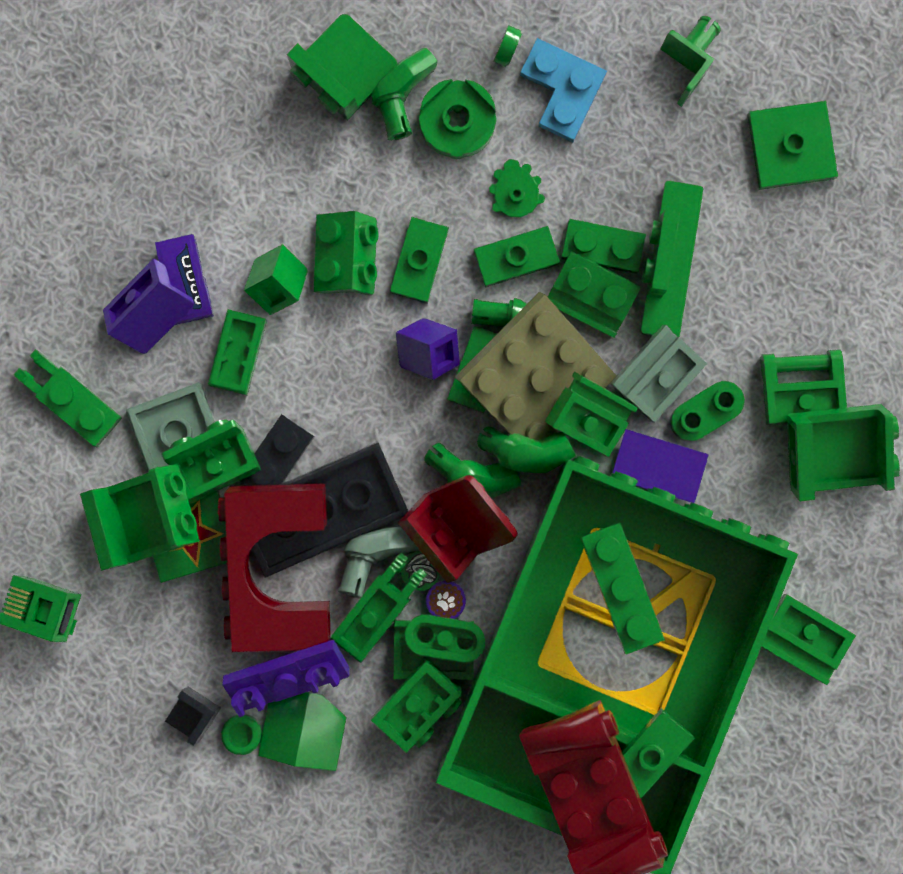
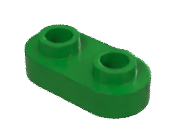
[670,381,745,442]
[405,614,485,662]

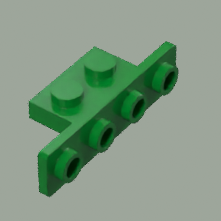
[640,181,704,337]

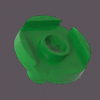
[419,79,497,160]

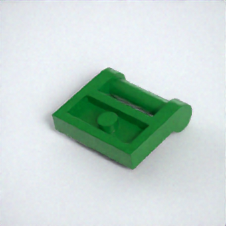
[760,349,847,425]

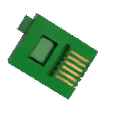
[0,575,82,642]

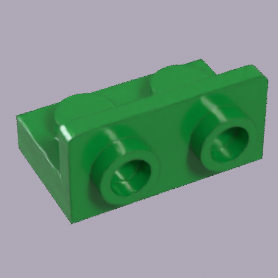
[371,659,462,753]

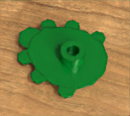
[489,159,545,217]

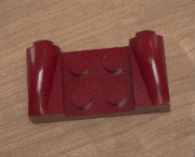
[519,700,668,874]

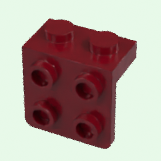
[398,475,518,583]

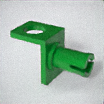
[660,16,721,107]

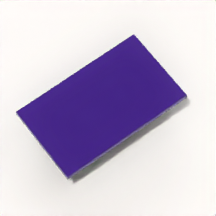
[612,429,709,503]

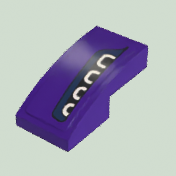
[155,234,214,325]

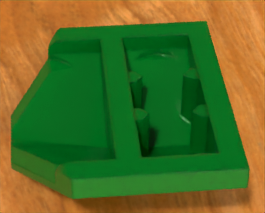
[258,692,347,771]

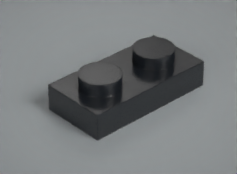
[240,414,315,486]

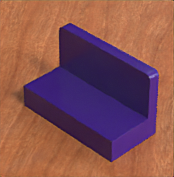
[103,258,194,354]

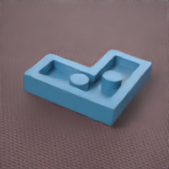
[520,38,607,142]

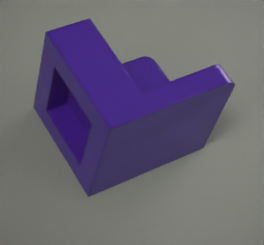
[396,318,460,380]

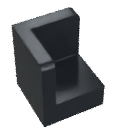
[165,686,221,746]

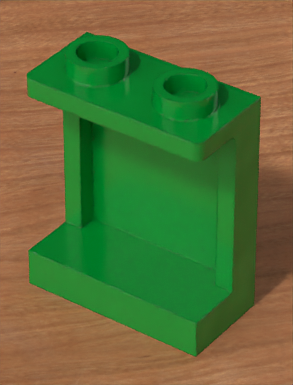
[787,404,900,501]
[80,464,200,571]

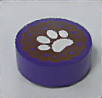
[426,581,466,619]

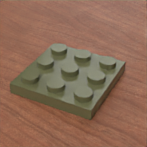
[455,292,617,440]

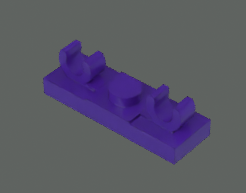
[222,640,350,717]

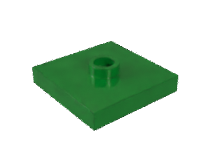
[747,101,838,190]

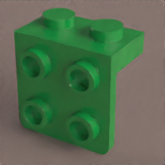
[287,14,397,121]

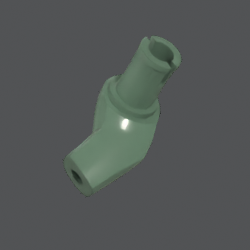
[338,527,419,598]

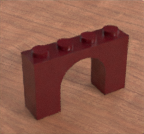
[218,484,331,652]

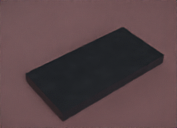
[252,442,408,578]

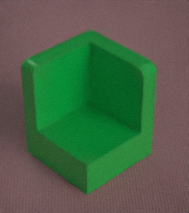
[244,244,308,315]

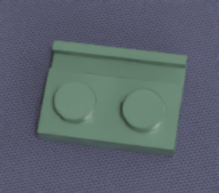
[610,325,707,422]

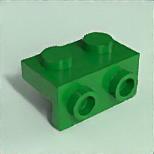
[314,211,379,295]
[161,420,261,504]

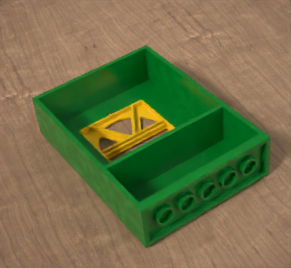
[436,456,798,874]

